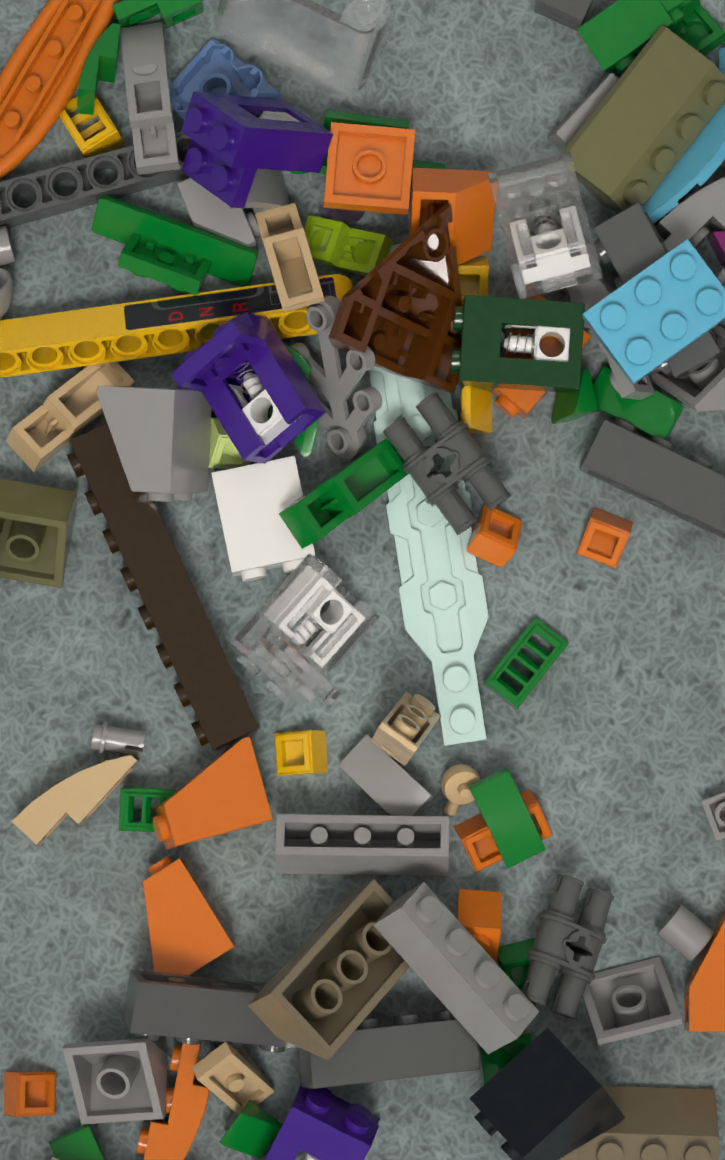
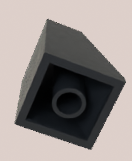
[469,1028,625,1160]

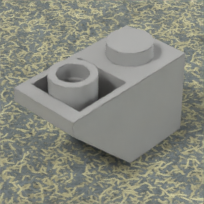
[177,178,260,250]

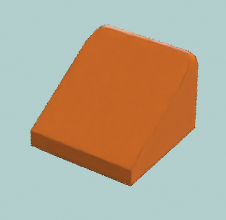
[467,504,522,567]
[576,507,633,569]
[4,1071,56,1117]

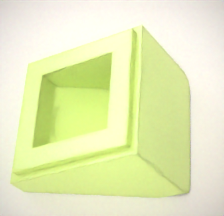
[209,418,251,469]

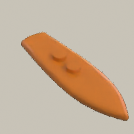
[0,0,120,180]

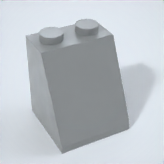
[97,386,212,502]

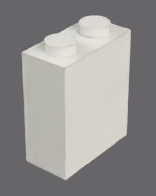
[211,456,316,582]

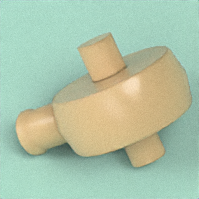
[441,764,481,816]

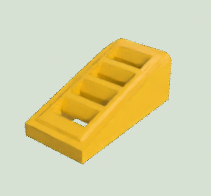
[60,85,124,158]

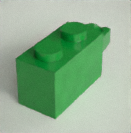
[577,0,693,75]

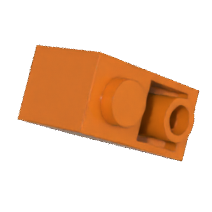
[456,889,502,963]

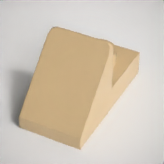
[191,1041,275,1115]

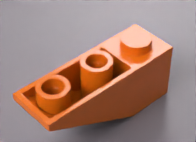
[684,911,725,1032]

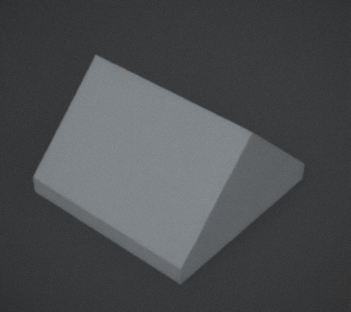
[582,956,683,1045]
[62,1038,168,1124]

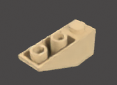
[370,691,441,766]

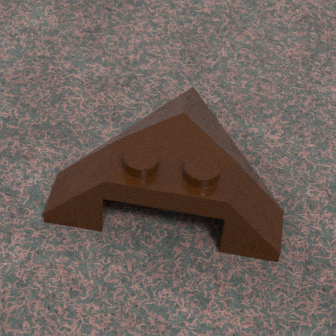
[329,204,462,394]

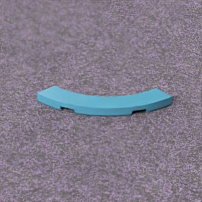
[644,47,725,224]

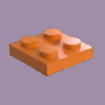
[323,122,415,215]

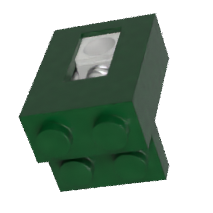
[450,295,585,393]

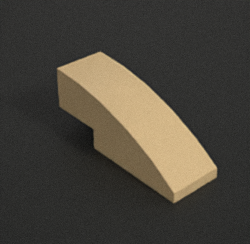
[255,203,325,313]
[6,362,135,472]
[11,755,139,845]

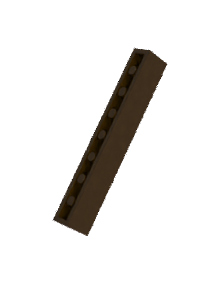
[67,423,260,751]

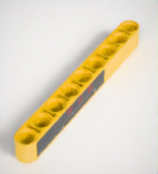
[0,274,353,377]

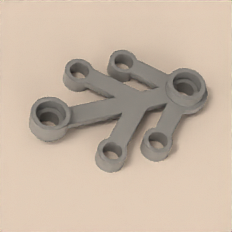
[290,296,382,459]

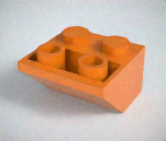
[408,168,497,265]

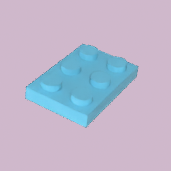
[582,239,725,386]

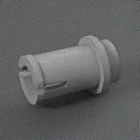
[91,721,146,757]

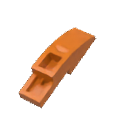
[137,1040,210,1160]

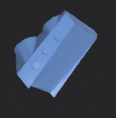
[170,39,281,120]

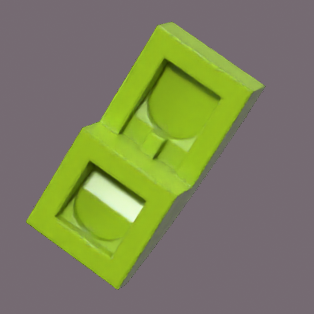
[304,215,393,276]

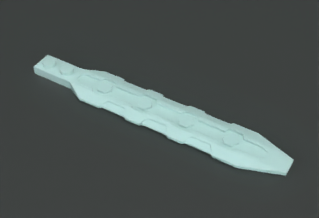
[368,244,489,746]

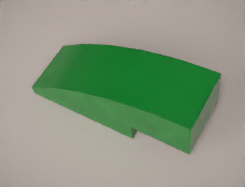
[278,438,409,549]

